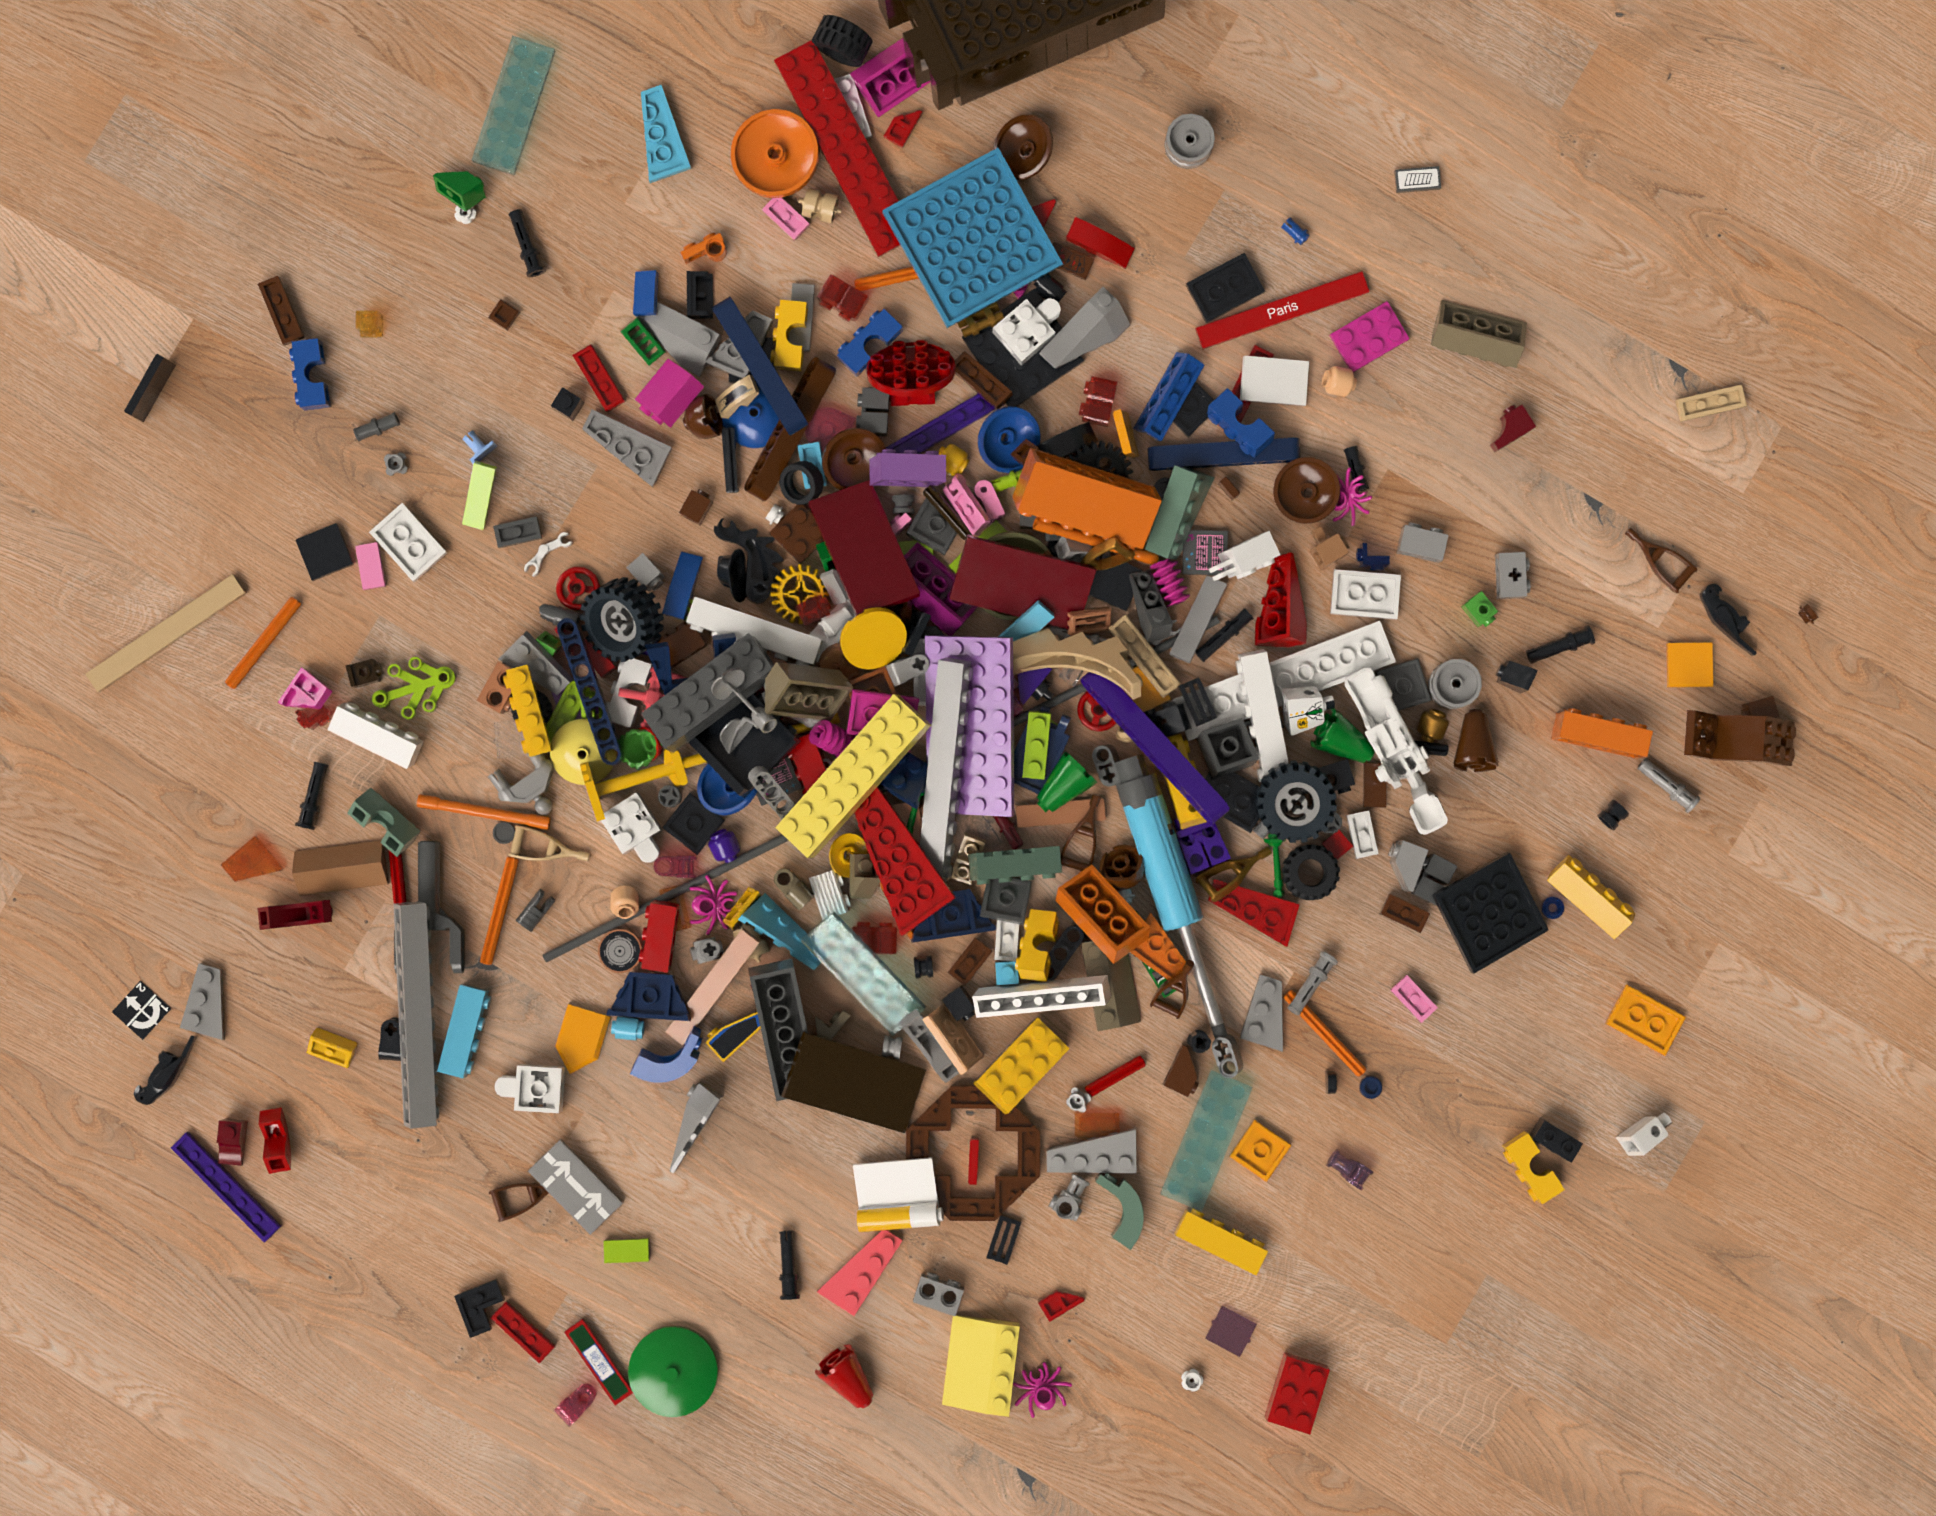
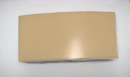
[951,833,986,885]

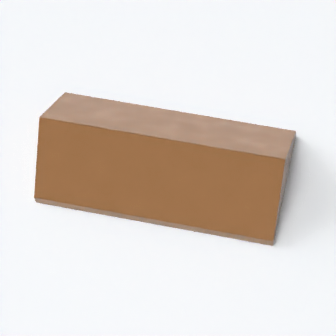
[292,840,389,896]

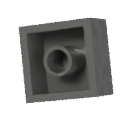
[1197,718,1259,779]

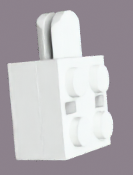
[993,298,1061,366]
[1208,531,1280,581]
[601,792,663,863]
[495,1064,565,1113]

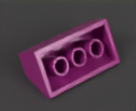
[904,542,978,636]

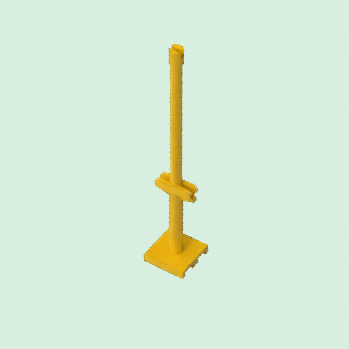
[580,712,840,821]

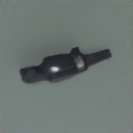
[1699,584,1757,656]
[134,1035,196,1105]

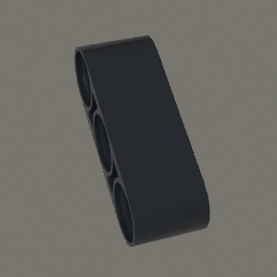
[1047,926,1084,981]

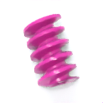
[1150,559,1190,608]
[809,720,856,757]

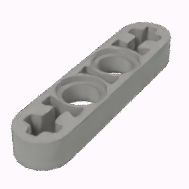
[748,766,796,820]

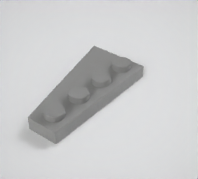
[582,410,672,487]
[1047,1128,1137,1173]

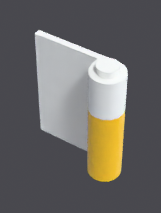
[853,1157,944,1232]

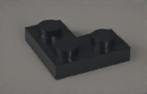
[454,1279,505,1338]

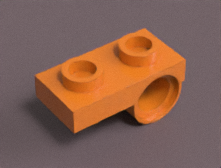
[680,233,727,264]

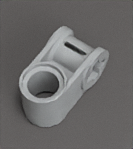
[885,653,929,686]

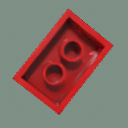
[1265,1352,1330,1435]

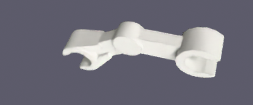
[524,532,573,577]

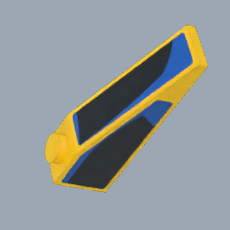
[705,1011,761,1062]

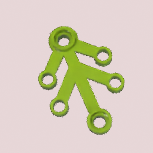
[372,657,455,720]

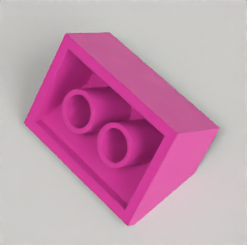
[850,38,931,117]

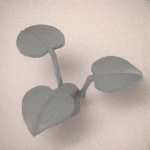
[711,668,777,754]

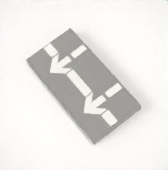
[528,1139,623,1235]

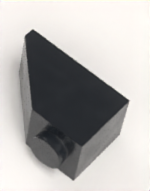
[1496,661,1538,693]

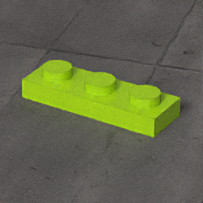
[1022,710,1052,780]

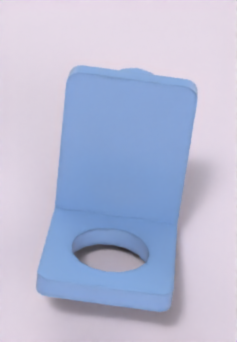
[462,430,497,463]

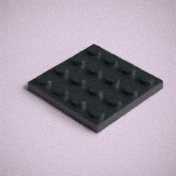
[962,288,1084,407]
[1432,852,1549,974]

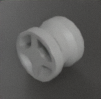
[882,1035,903,1060]

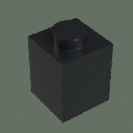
[551,387,584,421]
[942,985,975,1022]

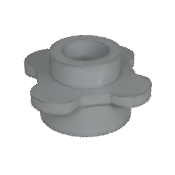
[384,452,408,476]
[1066,1087,1091,1113]

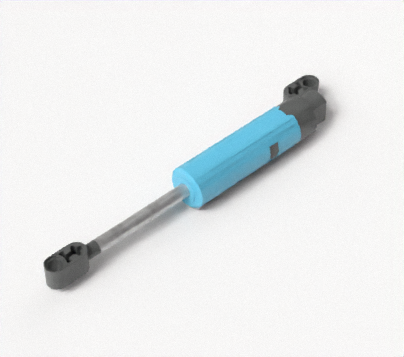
[1092,744,1243,1078]

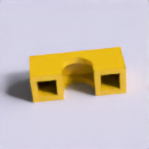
[770,300,808,372]
[1015,909,1060,982]
[1502,1131,1565,1205]

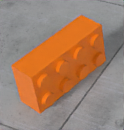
[1551,708,1653,759]
[1055,865,1151,964]

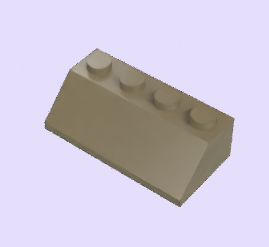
[1431,300,1527,368]
[765,662,854,721]
[1081,940,1141,1031]

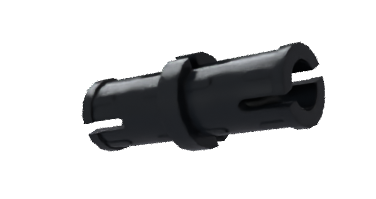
[1344,446,1369,492]

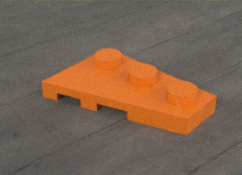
[1130,912,1191,980]

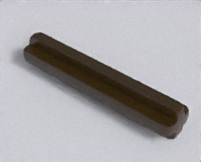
[923,485,972,540]

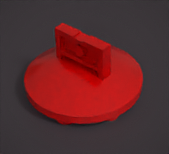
[866,340,956,406]

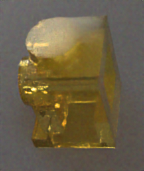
[356,311,383,338]

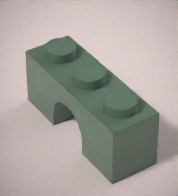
[347,787,420,857]

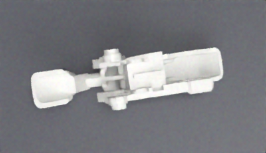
[1345,668,1448,835]

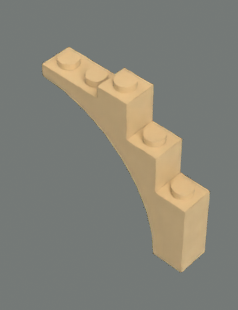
[1013,628,1143,700]

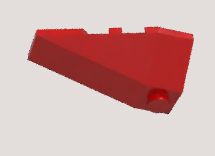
[1255,552,1307,648]

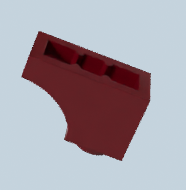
[1490,404,1536,453]
[216,1118,248,1166]

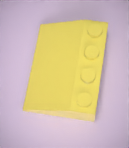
[942,1315,1020,1417]

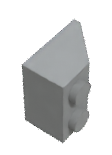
[1388,840,1428,892]

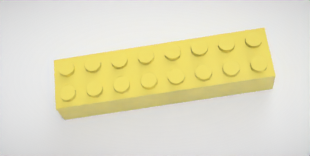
[775,694,932,858]

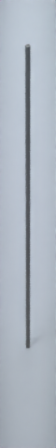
[542,616,1220,963]

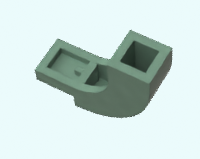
[1095,1173,1144,1250]

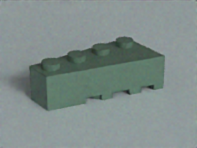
[1145,465,1215,560]
[968,846,1062,885]

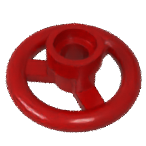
[556,567,600,611]
[1077,691,1116,732]

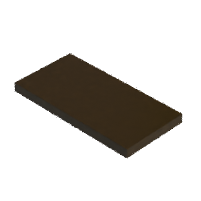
[782,1032,926,1133]

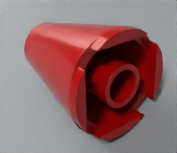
[815,1344,874,1408]

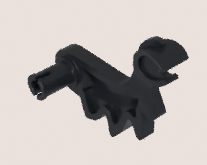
[714,518,784,604]

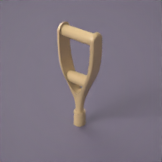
[508,825,590,862]

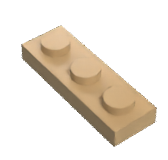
[1675,385,1747,422]

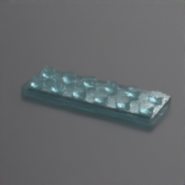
[472,36,556,175]
[801,911,926,1036]
[1160,1070,1253,1212]

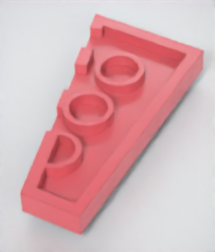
[817,1230,903,1316]

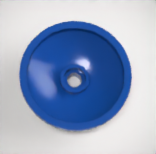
[722,382,779,448]
[978,406,1041,473]
[697,764,757,815]

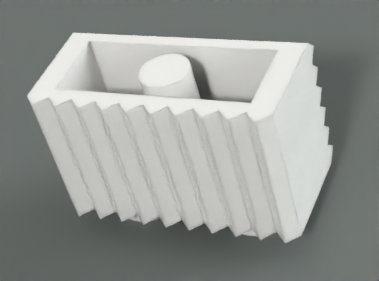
[809,870,851,920]

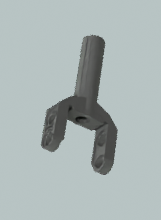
[394,841,465,974]

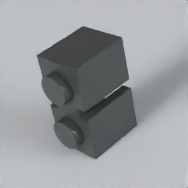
[856,388,890,436]
[1411,854,1457,906]

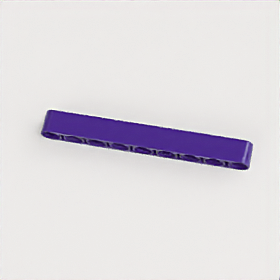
[1080,672,1230,825]

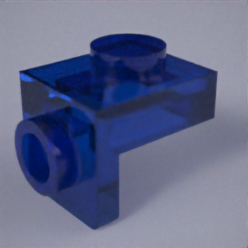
[1356,543,1390,571]

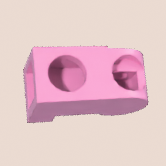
[974,480,1005,524]

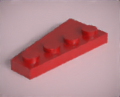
[1208,879,1300,947]

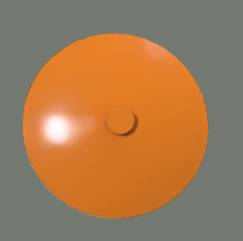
[731,109,819,198]

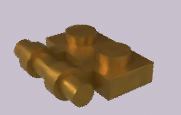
[957,302,1004,338]

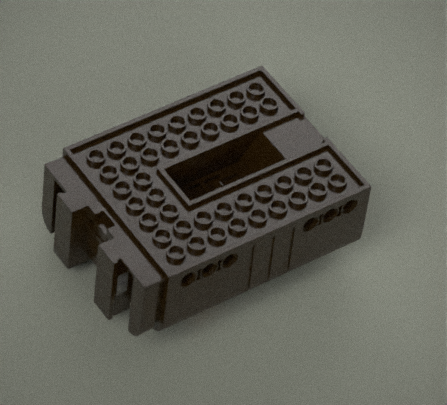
[878,0,1166,110]

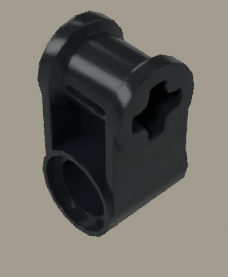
[378,1017,401,1061]

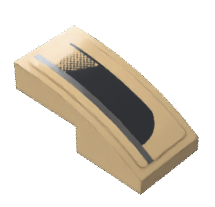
[715,375,760,419]

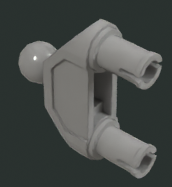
[488,753,554,815]

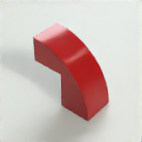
[258,1107,291,1174]

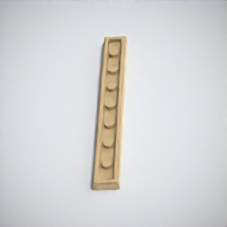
[85,574,246,693]

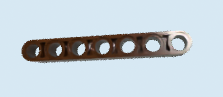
[744,357,836,501]

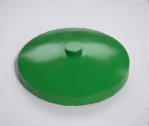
[628,1326,718,1417]

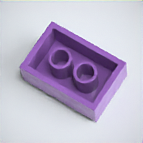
[870,449,946,487]

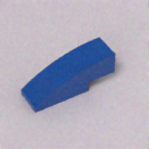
[662,552,703,620]

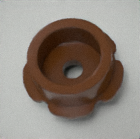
[1798,604,1819,624]

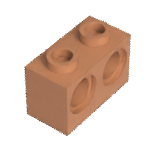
[477,662,513,714]

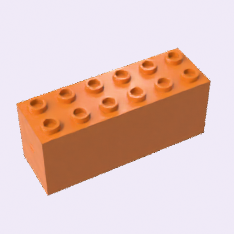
[1012,448,1162,549]

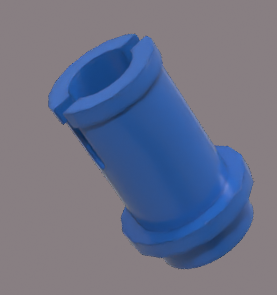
[1281,217,1310,245]

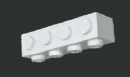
[328,702,424,769]

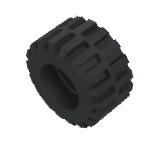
[812,15,873,67]
[1282,844,1340,900]

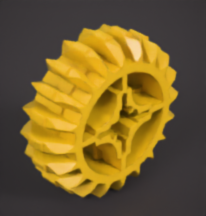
[770,564,829,624]

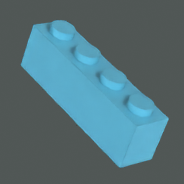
[437,984,491,1078]

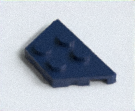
[879,752,928,809]
[911,889,996,943]
[607,972,691,1021]

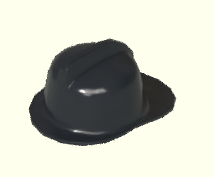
[717,549,746,603]

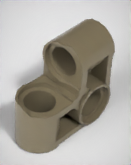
[774,868,814,910]

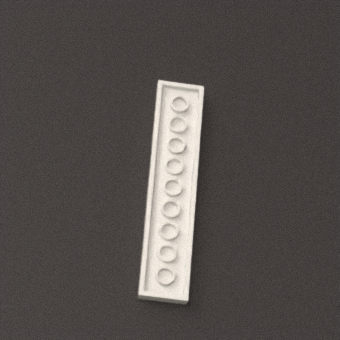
[1172,621,1396,741]

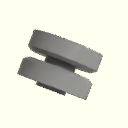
[1164,113,1215,169]
[1428,659,1482,709]

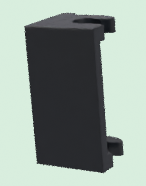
[687,271,713,319]

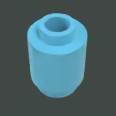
[611,1016,645,1041]

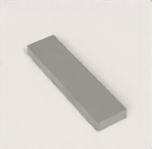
[1170,575,1227,664]

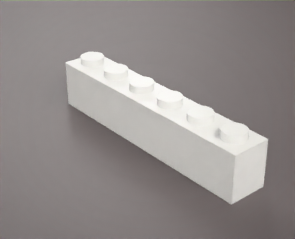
[686,597,823,666]
[1235,649,1289,782]
[972,975,1111,1018]

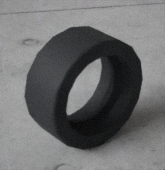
[779,461,824,505]

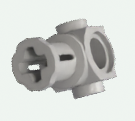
[690,937,723,964]
[1048,1174,1090,1221]

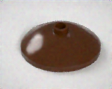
[993,114,1053,180]
[822,428,886,490]
[1273,457,1340,524]

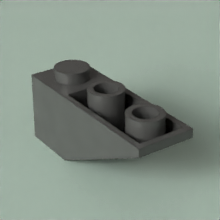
[1129,570,1173,642]

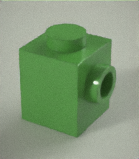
[1461,591,1498,627]

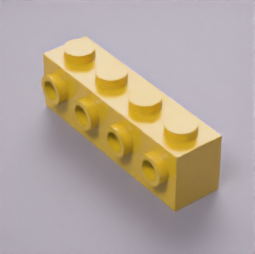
[503,664,553,757]
[1164,734,1207,829]
[1547,855,1636,939]
[1174,1208,1268,1276]

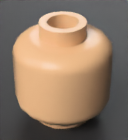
[1322,366,1357,397]
[610,885,640,919]

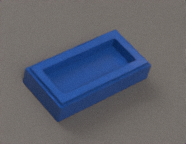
[633,270,659,316]

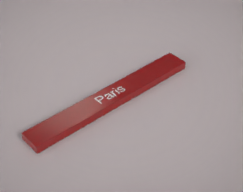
[1195,271,1370,350]

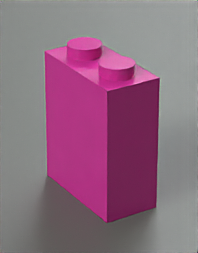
[635,359,704,428]

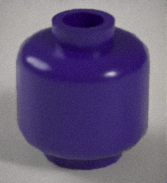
[708,829,741,863]

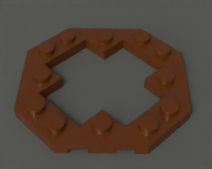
[906,1085,1040,1221]

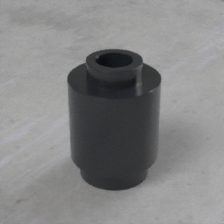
[1033,273,1067,303]

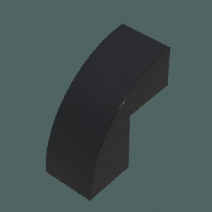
[1037,422,1099,458]

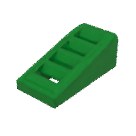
[620,317,665,366]

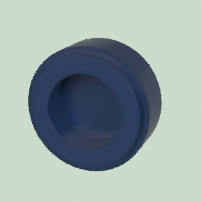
[1359,1076,1382,1099]

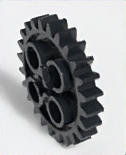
[1068,440,1133,480]

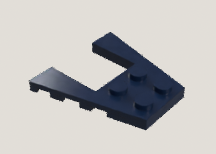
[645,633,736,695]

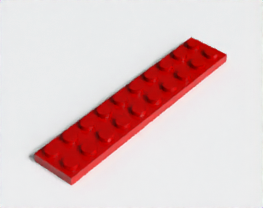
[774,40,901,257]

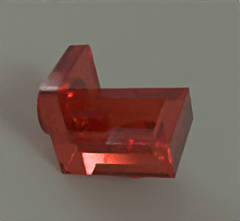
[295,705,334,730]

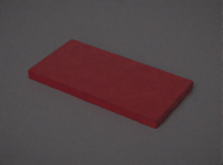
[808,480,920,616]
[949,535,1096,629]

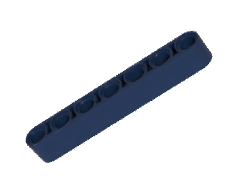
[712,296,809,436]
[1147,438,1301,471]
[557,618,624,766]

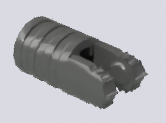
[539,604,581,631]
[516,889,555,932]

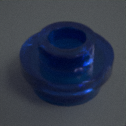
[1541,897,1564,919]

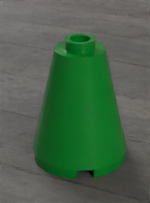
[1310,708,1375,763]
[1037,751,1097,812]

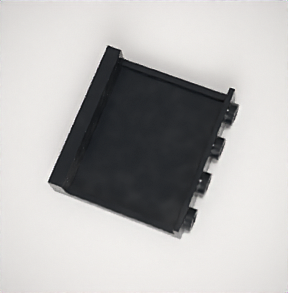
[688,693,801,798]

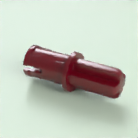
[993,816,1024,850]

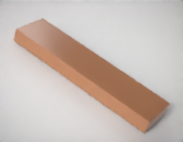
[1015,798,1106,828]

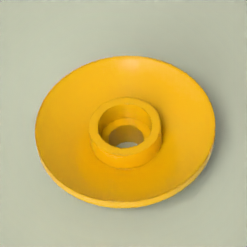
[829,833,868,878]

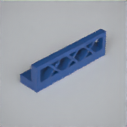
[1133,352,1205,441]

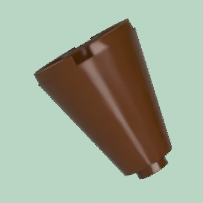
[1453,709,1499,772]

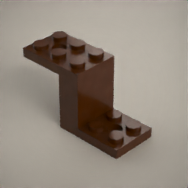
[1684,710,1796,766]

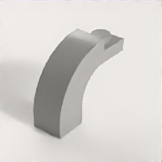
[898,1009,959,1083]

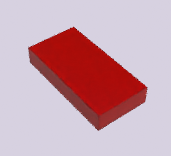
[968,1138,979,1185]

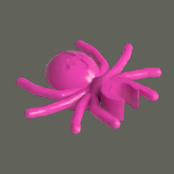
[1333,467,1372,526]
[689,875,737,935]
[1013,1362,1072,1418]

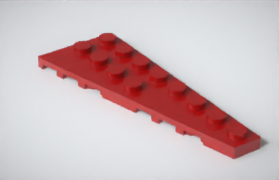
[854,786,956,936]

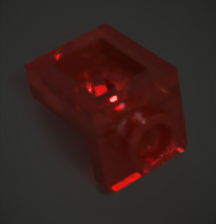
[794,594,831,626]

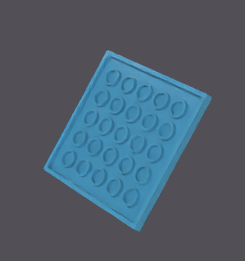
[882,148,1063,328]

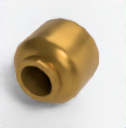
[1416,708,1449,743]

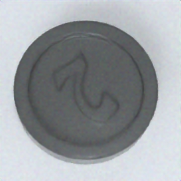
[493,822,515,844]

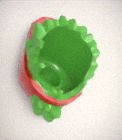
[619,727,664,770]

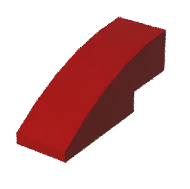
[1066,217,1135,269]
[554,627,617,679]

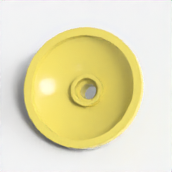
[550,718,617,785]

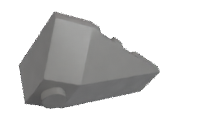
[1039,287,1130,369]
[636,302,722,377]
[670,1082,723,1173]

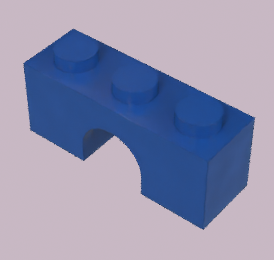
[837,309,903,377]
[289,338,331,411]
[1207,388,1275,458]

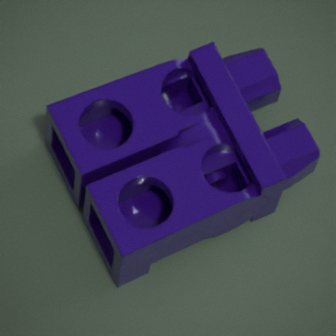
[1174,819,1231,875]

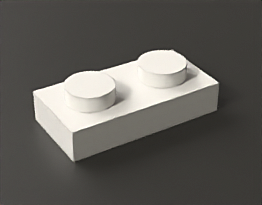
[1346,811,1378,859]
[994,920,1019,961]

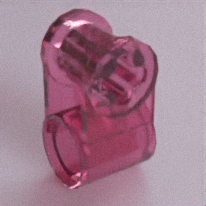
[653,855,697,878]
[554,1384,596,1427]

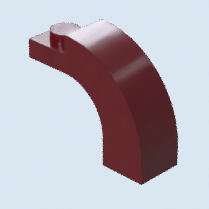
[257,900,333,930]

